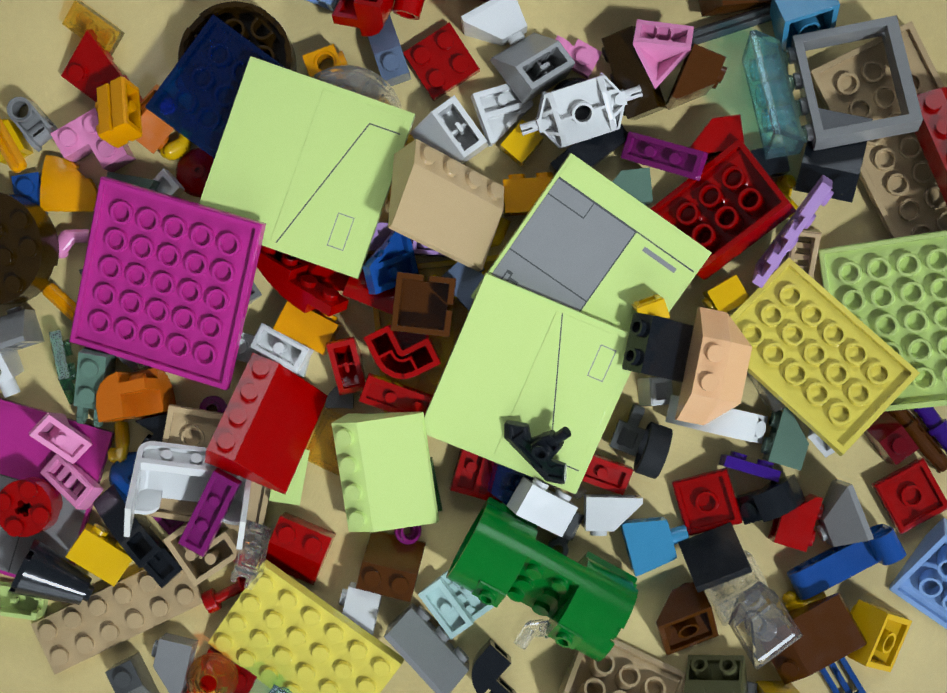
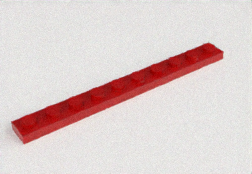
[359,373,633,495]

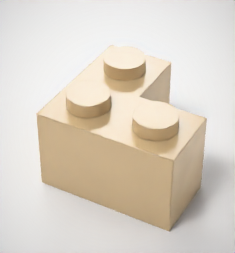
[163,523,248,587]

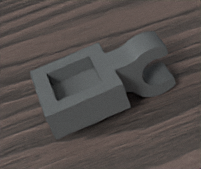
[609,403,646,456]

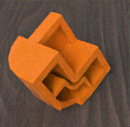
[96,368,176,422]

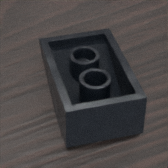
[795,108,873,203]

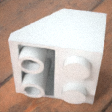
[410,95,488,164]

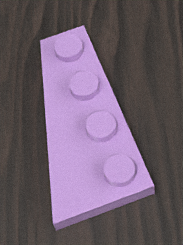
[752,175,834,288]

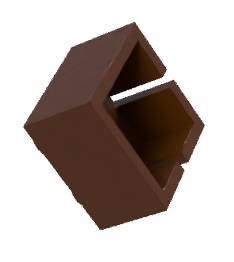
[391,272,456,337]

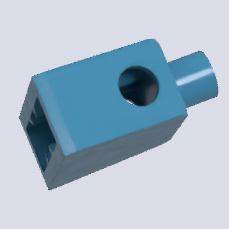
[620,517,689,577]

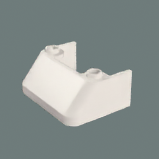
[124,441,251,550]

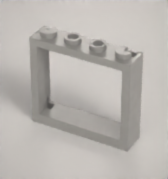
[787,15,923,151]

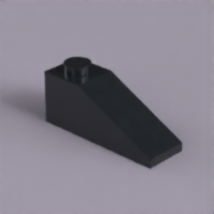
[549,124,628,175]

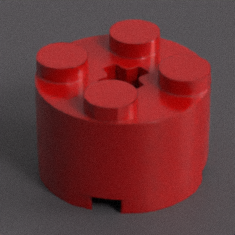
[0,477,63,537]

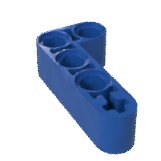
[786,524,907,600]

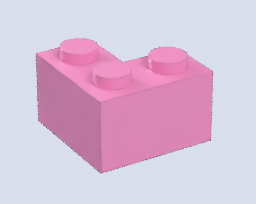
[50,108,136,172]

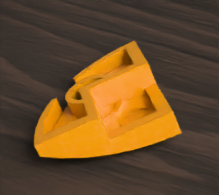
[40,155,98,212]

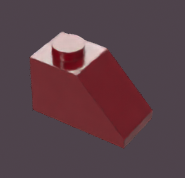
[864,411,919,465]

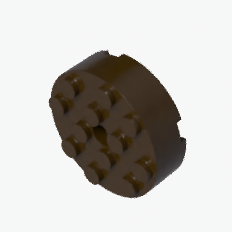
[178,1,297,119]
[0,192,59,305]

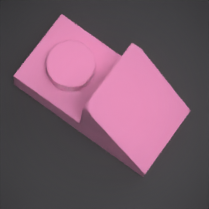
[29,412,93,464]

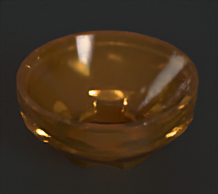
[186,653,238,693]

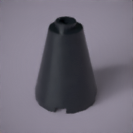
[8,539,95,605]

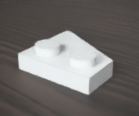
[471,84,534,147]

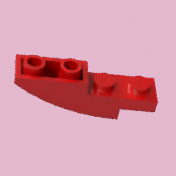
[257,245,349,316]

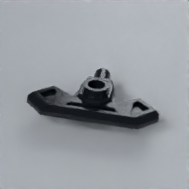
[504,420,571,484]

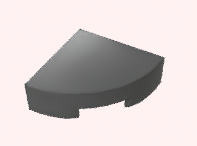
[325,386,354,409]

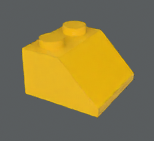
[847,599,912,672]

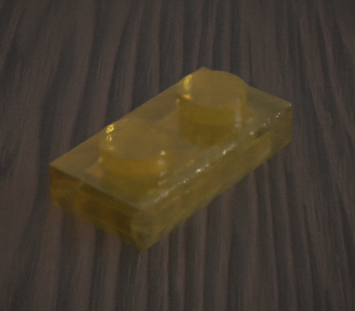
[62,0,125,56]

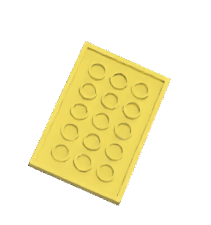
[730,258,920,456]
[208,559,404,693]

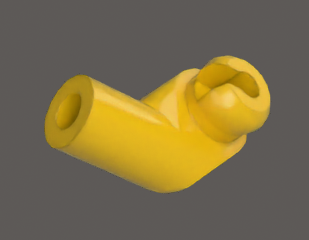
[160,125,194,160]

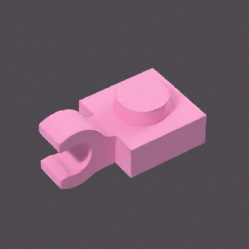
[555,35,602,79]

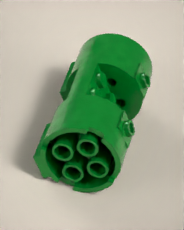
[446,496,638,662]

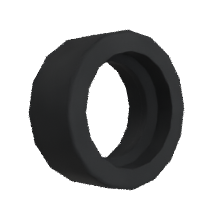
[633,422,673,479]

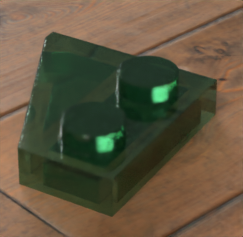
[49,330,77,405]

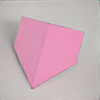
[633,19,694,89]

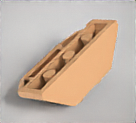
[675,307,752,425]

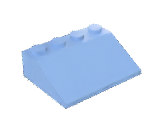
[889,517,947,629]

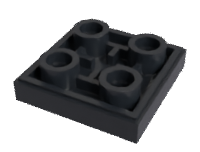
[678,522,752,593]

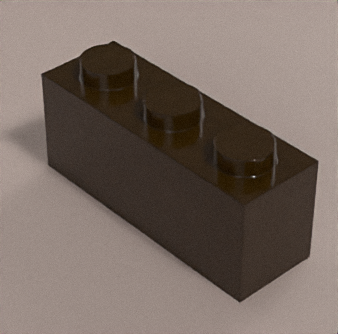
[602,26,667,120]

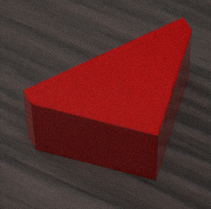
[326,337,366,395]

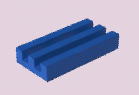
[820,657,866,693]

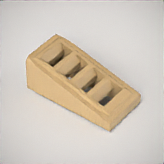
[785,228,822,278]

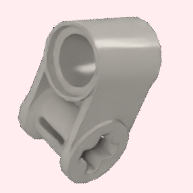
[7,97,58,152]

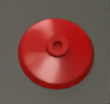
[176,148,216,197]

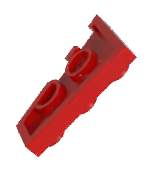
[61,29,143,103]

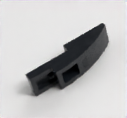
[93,484,183,588]

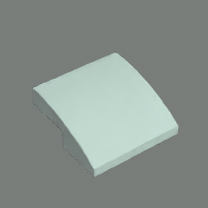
[418,570,494,639]

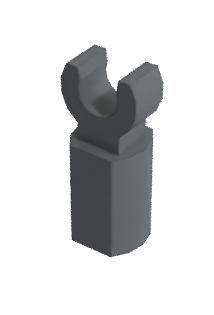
[547,511,584,556]

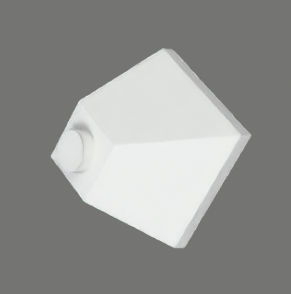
[461,0,527,46]

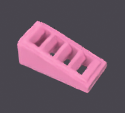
[40,454,104,510]

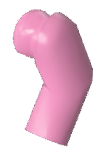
[58,229,90,259]

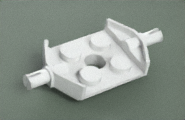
[519,72,643,149]

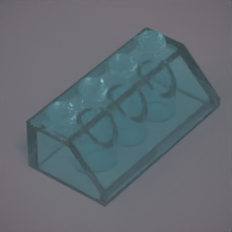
[742,30,807,159]

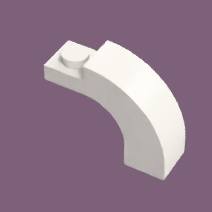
[665,394,768,444]

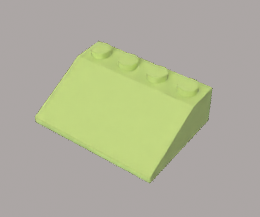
[331,412,439,532]

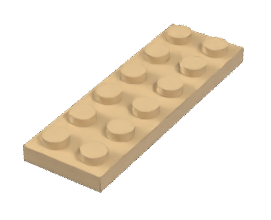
[31,569,203,675]

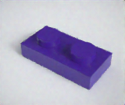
[718,451,781,482]

